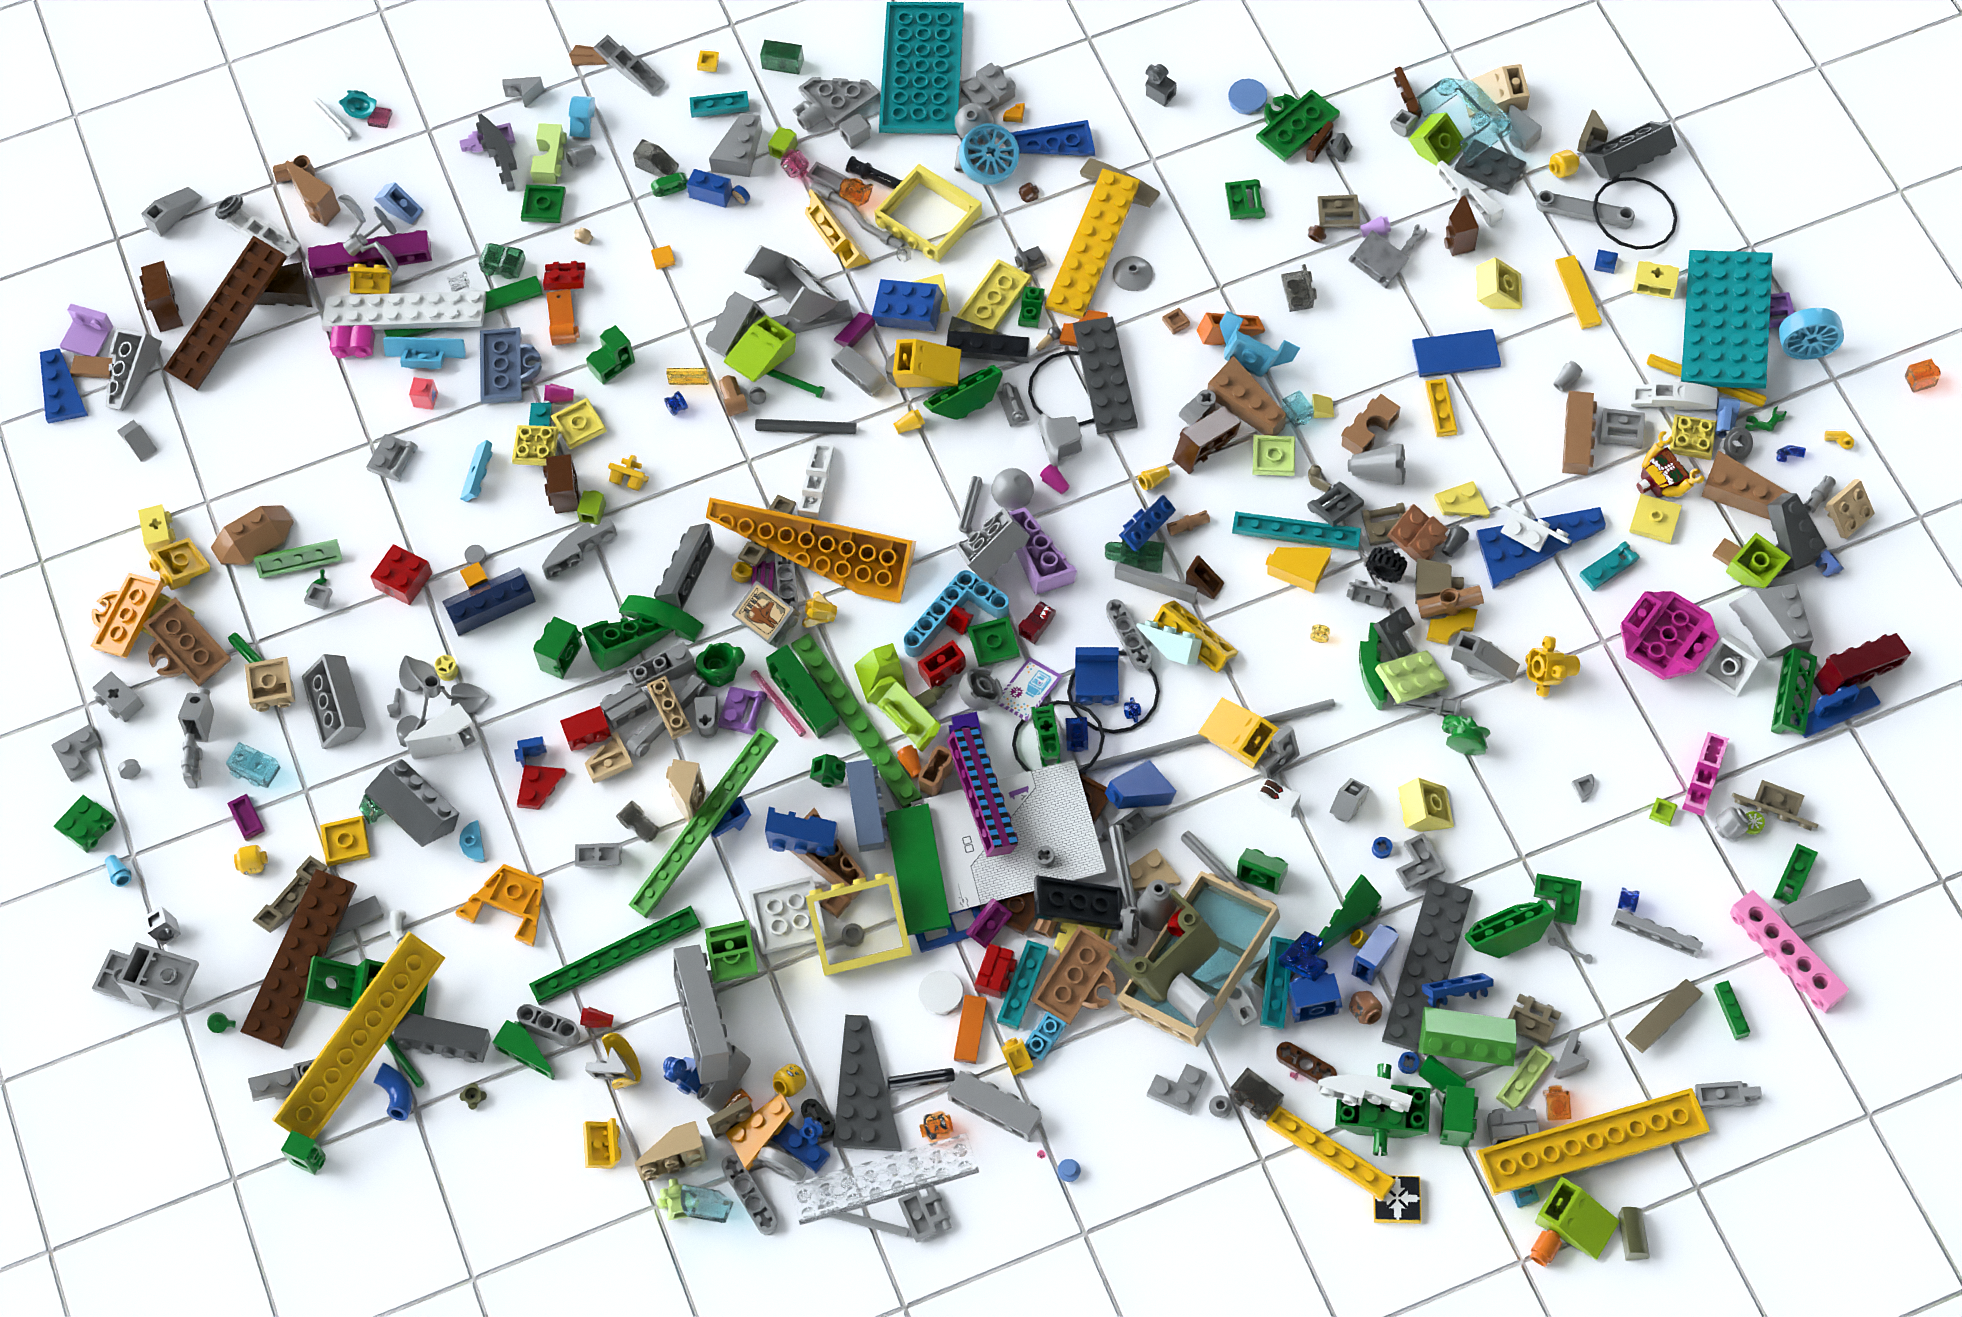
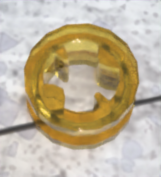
[1310,624,1331,643]

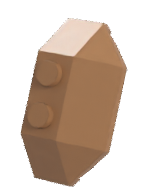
[210,505,294,565]

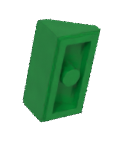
[1418,1055,1467,1092]

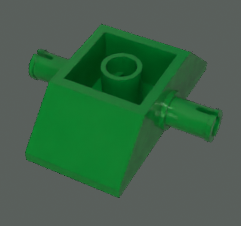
[1335,1063,1431,1156]

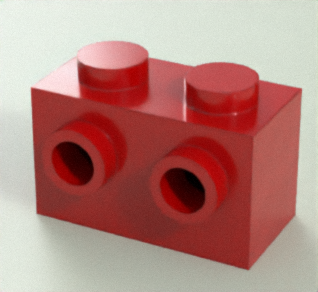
[917,640,966,689]

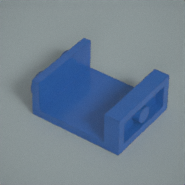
[1075,647,1119,706]

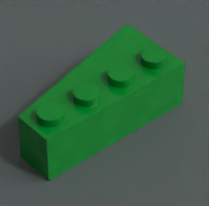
[766,644,840,739]

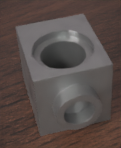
[143,906,181,946]

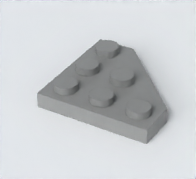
[798,77,881,128]

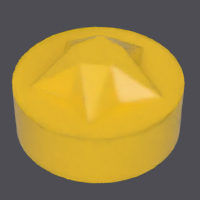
[731,561,753,583]

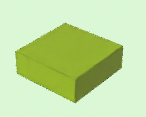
[1648,797,1678,827]

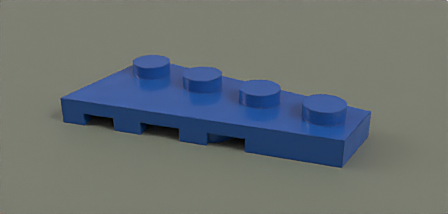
[1010,120,1095,156]
[39,348,88,424]

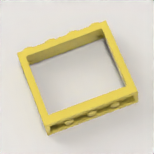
[874,163,982,262]
[805,872,912,976]

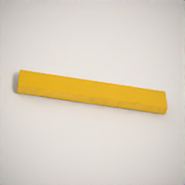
[1266,1105,1396,1201]

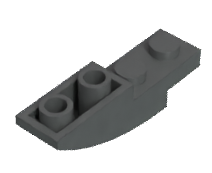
[476,114,517,191]

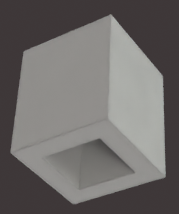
[839,113,871,149]

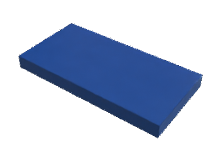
[1411,329,1501,378]

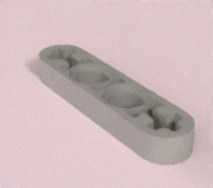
[774,553,799,611]
[1106,599,1152,672]
[721,1155,778,1235]

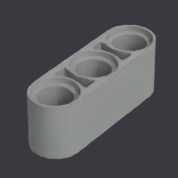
[831,346,887,397]
[516,1004,580,1046]
[697,1045,751,1113]

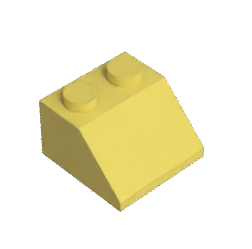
[1476,257,1523,309]
[1398,777,1454,832]

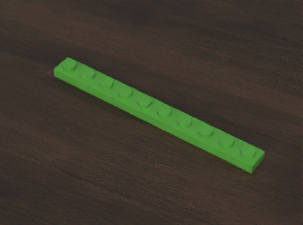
[791,633,922,808]
[628,728,779,919]

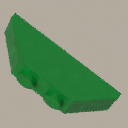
[923,365,1003,420]
[1464,900,1556,959]

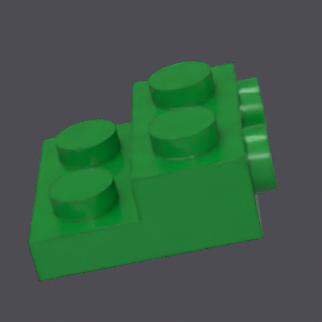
[53,794,117,853]

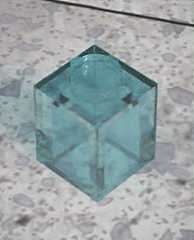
[1281,390,1313,428]

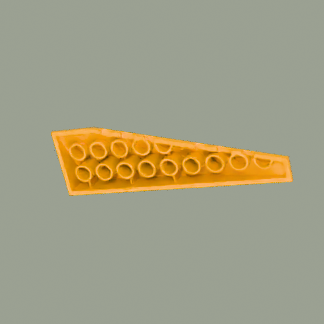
[705,497,917,603]

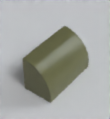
[1618,1207,1650,1261]

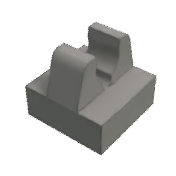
[303,582,333,610]

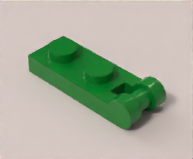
[1772,843,1818,905]

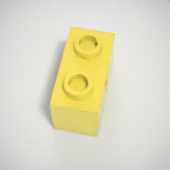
[1632,261,1680,299]
[138,504,176,555]

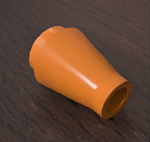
[897,745,922,779]

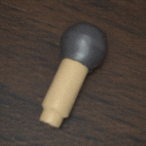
[1036,326,1061,352]

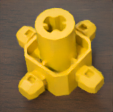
[1525,636,1580,697]

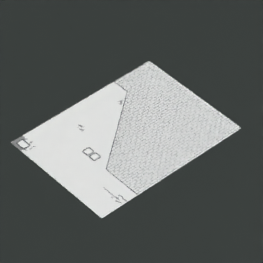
[911,760,1107,913]

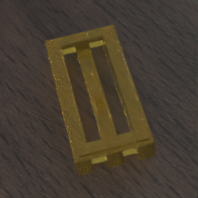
[666,368,710,385]

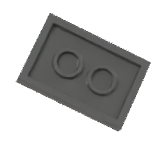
[1454,138,1527,195]

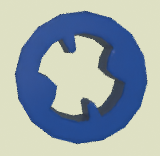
[1371,837,1393,859]
[1398,1052,1420,1074]

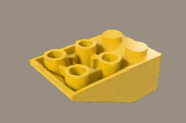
[893,339,962,388]
[1198,697,1279,769]

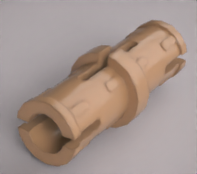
[1166,510,1210,536]

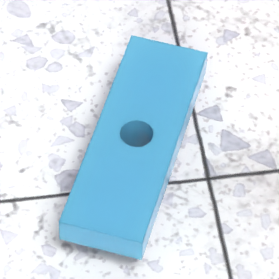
[460,440,493,502]

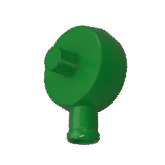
[207,1012,236,1033]

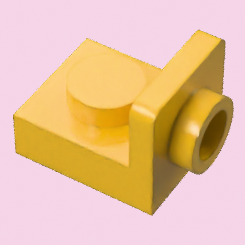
[1001,1037,1034,1076]

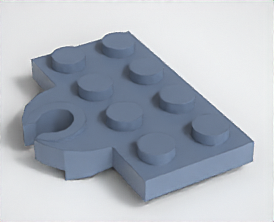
[480,327,542,404]

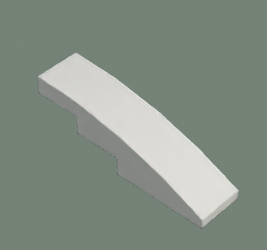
[226,209,300,260]
[797,442,835,519]

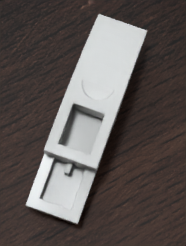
[1631,381,1718,410]
[1316,1074,1413,1112]

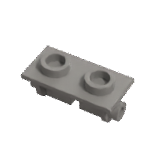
[997,382,1030,426]
[1346,579,1392,608]

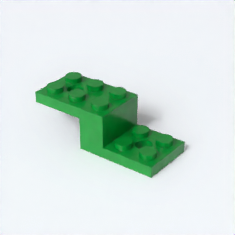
[304,956,429,1016]

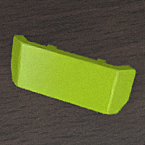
[867,676,941,752]

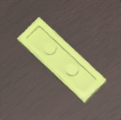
[1496,1044,1555,1111]

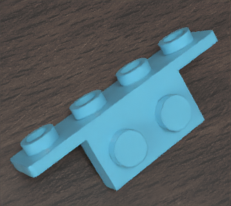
[383,337,466,369]

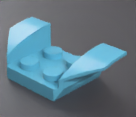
[1219,311,1300,378]

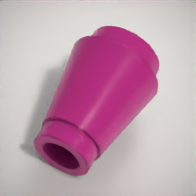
[544,383,574,403]
[1039,464,1070,495]

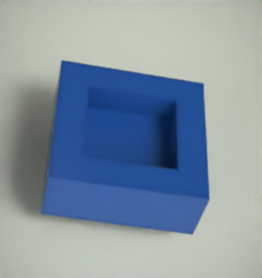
[1594,249,1618,274]

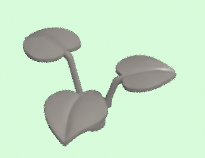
[336,194,398,276]
[396,655,489,748]

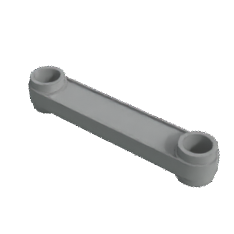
[1536,190,1635,229]
[626,674,709,758]

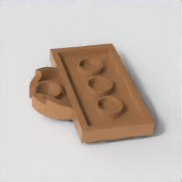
[143,597,232,687]
[1031,924,1118,1025]

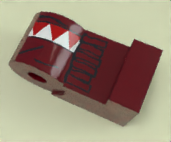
[1018,601,1056,645]

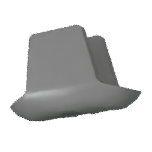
[1038,413,1082,468]

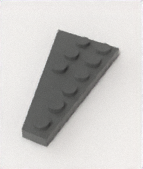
[833,1014,902,1152]

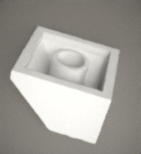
[1700,633,1760,697]

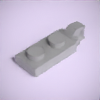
[1694,1081,1762,1109]

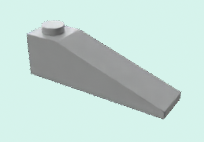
[105,328,162,411]

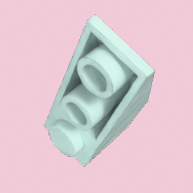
[1136,620,1202,665]

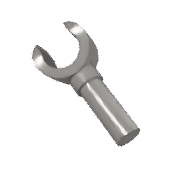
[387,688,401,717]

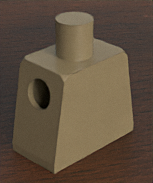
[1415,558,1464,604]

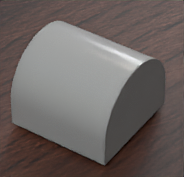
[1390,109,1418,136]

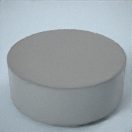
[464,544,486,565]
[117,759,141,779]
[841,923,864,947]

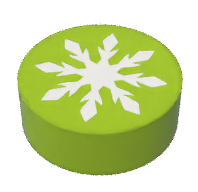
[1746,811,1765,835]

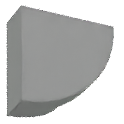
[1571,773,1594,802]

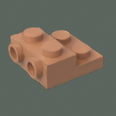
[1387,504,1449,562]

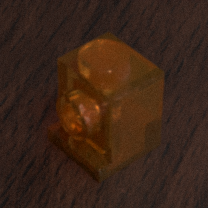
[839,178,874,207]

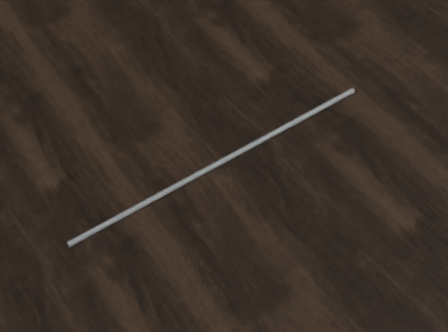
[881,698,1335,827]

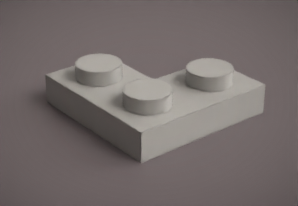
[51,724,101,781]
[1259,724,1300,779]
[1395,832,1446,891]
[1146,1063,1207,1115]

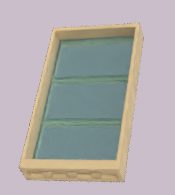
[1117,871,1281,1047]

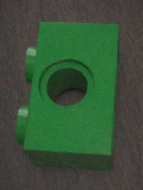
[281,1130,326,1175]

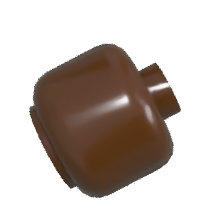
[1018,182,1040,203]

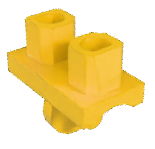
[608,454,649,491]

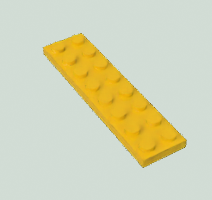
[1045,168,1140,320]

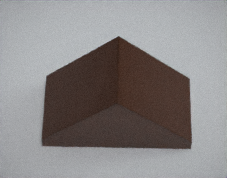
[1186,555,1225,599]

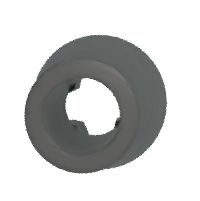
[1441,525,1470,557]

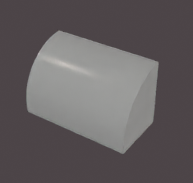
[1167,972,1217,1027]

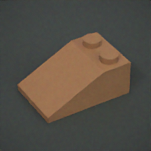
[285,160,341,226]

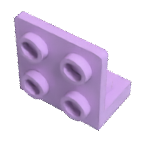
[59,303,114,357]

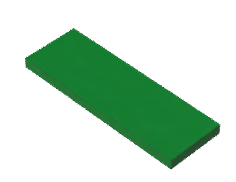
[885,803,952,936]

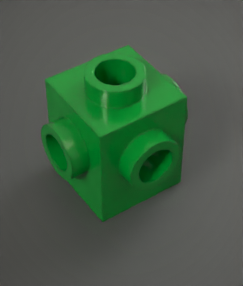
[810,753,846,788]

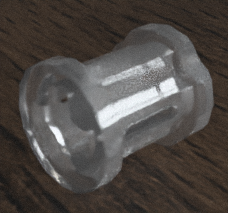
[447,271,472,292]

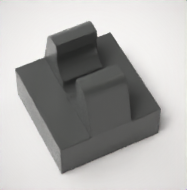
[1326,133,1353,162]

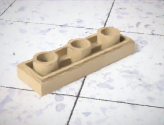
[646,676,692,740]

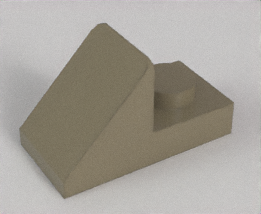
[1577,109,1608,153]

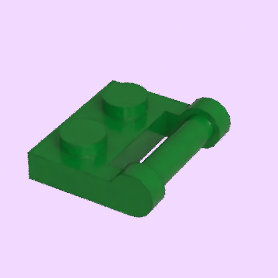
[1225,179,1266,220]

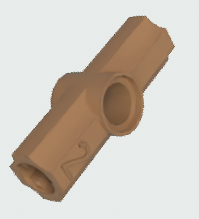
[1417,585,1485,619]

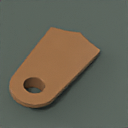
[569,45,609,66]

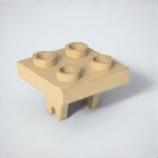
[1824,479,1875,539]

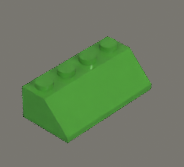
[1418,1007,1517,1067]

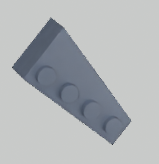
[845,759,889,853]

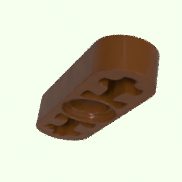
[1276,1041,1337,1084]

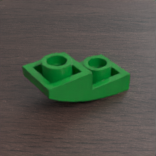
[1018,286,1045,328]

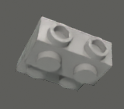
[960,62,1016,112]

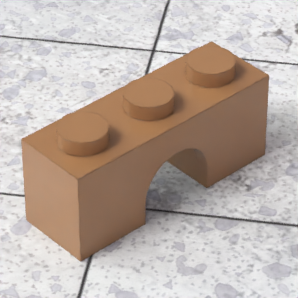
[1341,393,1401,454]

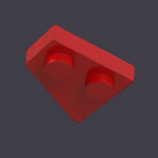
[517,765,567,810]

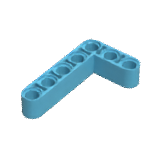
[903,570,1010,657]

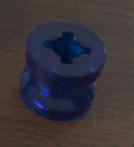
[664,391,688,416]
[1617,887,1640,913]

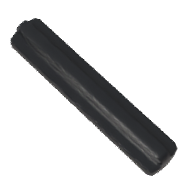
[887,1068,955,1090]

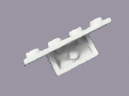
[1493,498,1572,552]

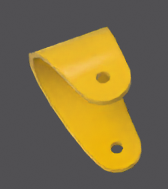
[602,1033,641,1090]

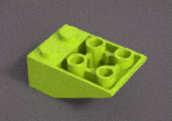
[724,315,796,382]
[1534,1176,1620,1261]

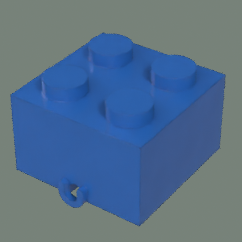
[1288,972,1343,1023]

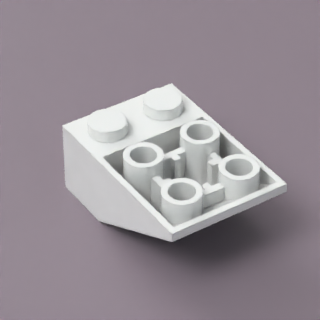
[404,703,480,760]

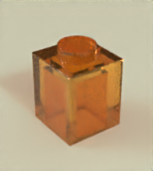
[1904,358,1941,393]

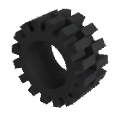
[1366,546,1408,583]

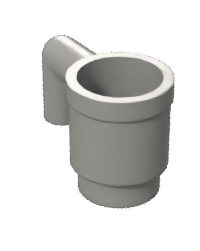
[792,101,826,130]

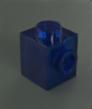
[1065,717,1089,752]

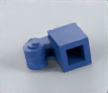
[663,1056,703,1095]

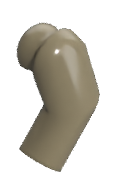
[1308,464,1332,493]

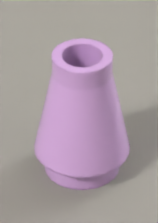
[1360,216,1391,237]

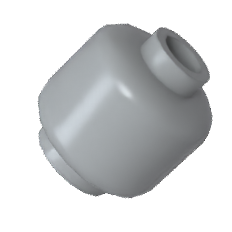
[1715,807,1750,840]

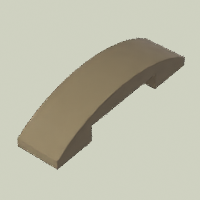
[738,494,796,567]
[252,855,328,933]

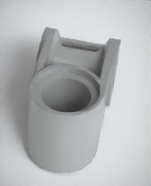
[1178,389,1216,426]
[694,696,719,739]

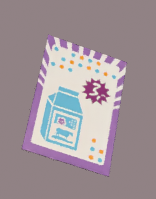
[997,657,1063,722]

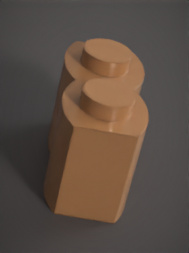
[918,745,955,797]

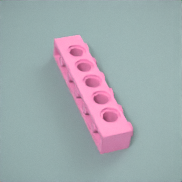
[1730,890,1849,1013]

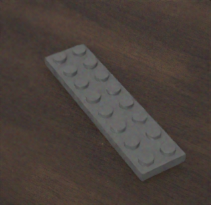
[1382,878,1473,1055]

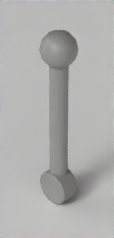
[1548,938,1593,964]

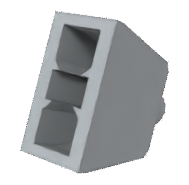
[177,688,214,742]

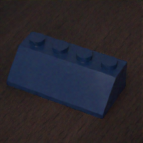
[442,567,536,636]

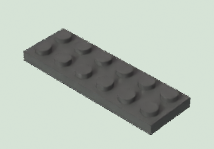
[1073,316,1138,435]

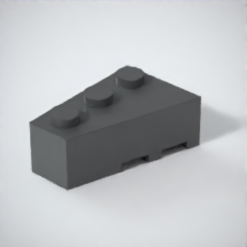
[1767,493,1827,571]

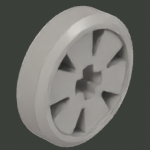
[757,1147,807,1181]

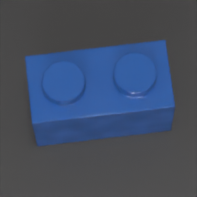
[687,169,733,208]

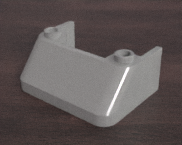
[742,245,840,324]

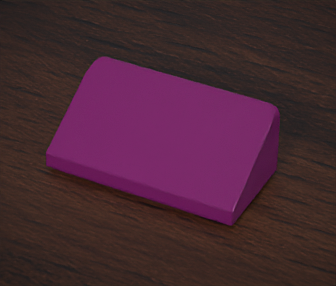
[834,312,875,348]
[965,898,1013,949]

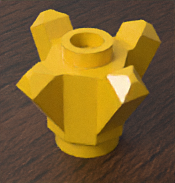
[802,591,837,628]

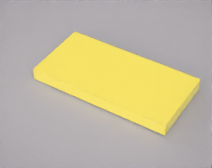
[956,259,1032,331]

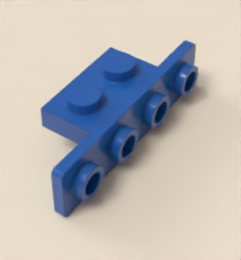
[1119,495,1176,552]
[1794,684,1881,738]

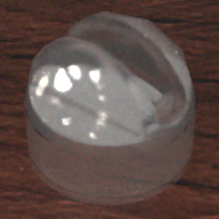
[896,246,914,263]

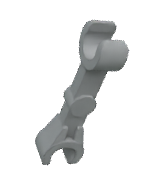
[1400,224,1427,255]

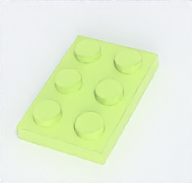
[1375,650,1450,704]

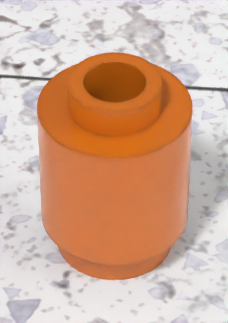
[1530,1229,1563,1267]

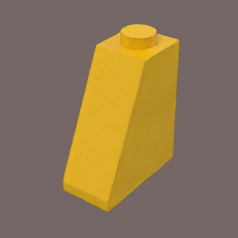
[1265,547,1332,593]

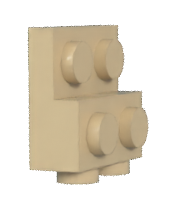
[244,656,296,712]

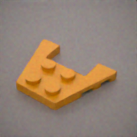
[455,864,544,947]

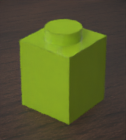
[768,126,798,162]
[577,490,606,525]

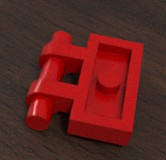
[543,261,586,290]

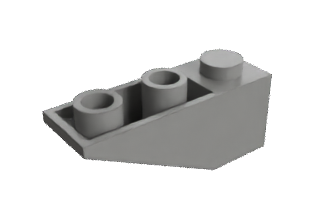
[140,186,203,237]
[1451,630,1520,683]
[626,642,696,688]

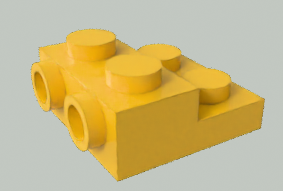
[149,537,210,591]

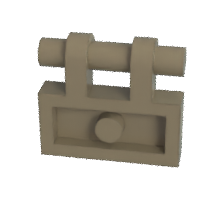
[1507,993,1562,1046]

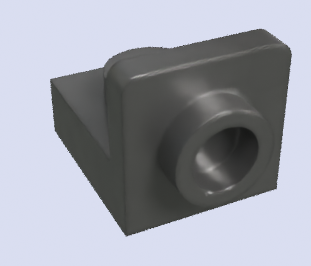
[1014,246,1047,273]

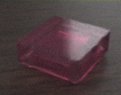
[367,107,392,129]

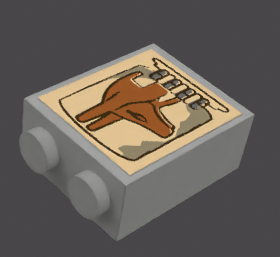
[731,581,801,648]

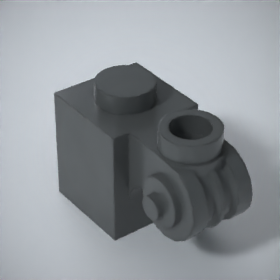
[1145,64,1177,107]

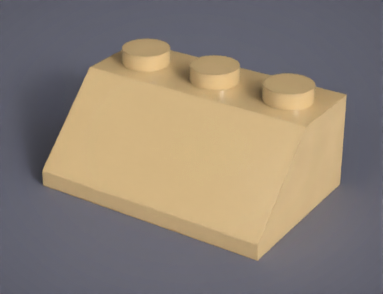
[666,759,707,823]

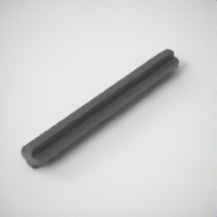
[755,419,857,435]

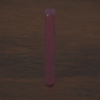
[750,670,806,737]

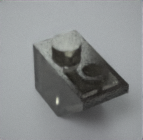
[632,139,679,177]

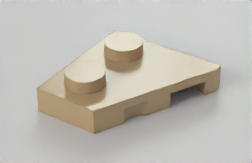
[584,732,634,784]
[1129,848,1181,891]

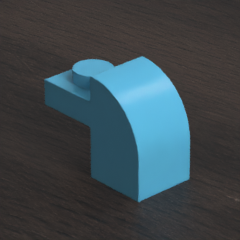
[568,96,595,138]

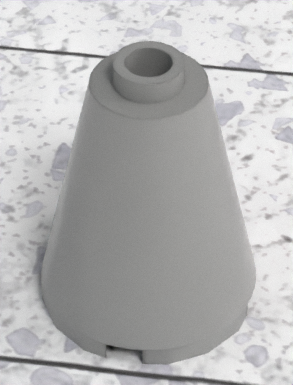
[1347,443,1406,485]
[1136,880,1177,931]

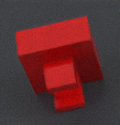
[946,605,974,635]

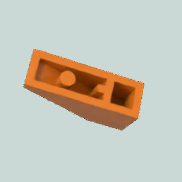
[1196,312,1265,346]

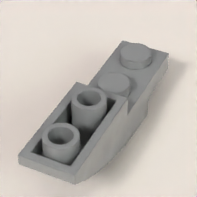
[541,519,617,579]
[248,1059,315,1102]

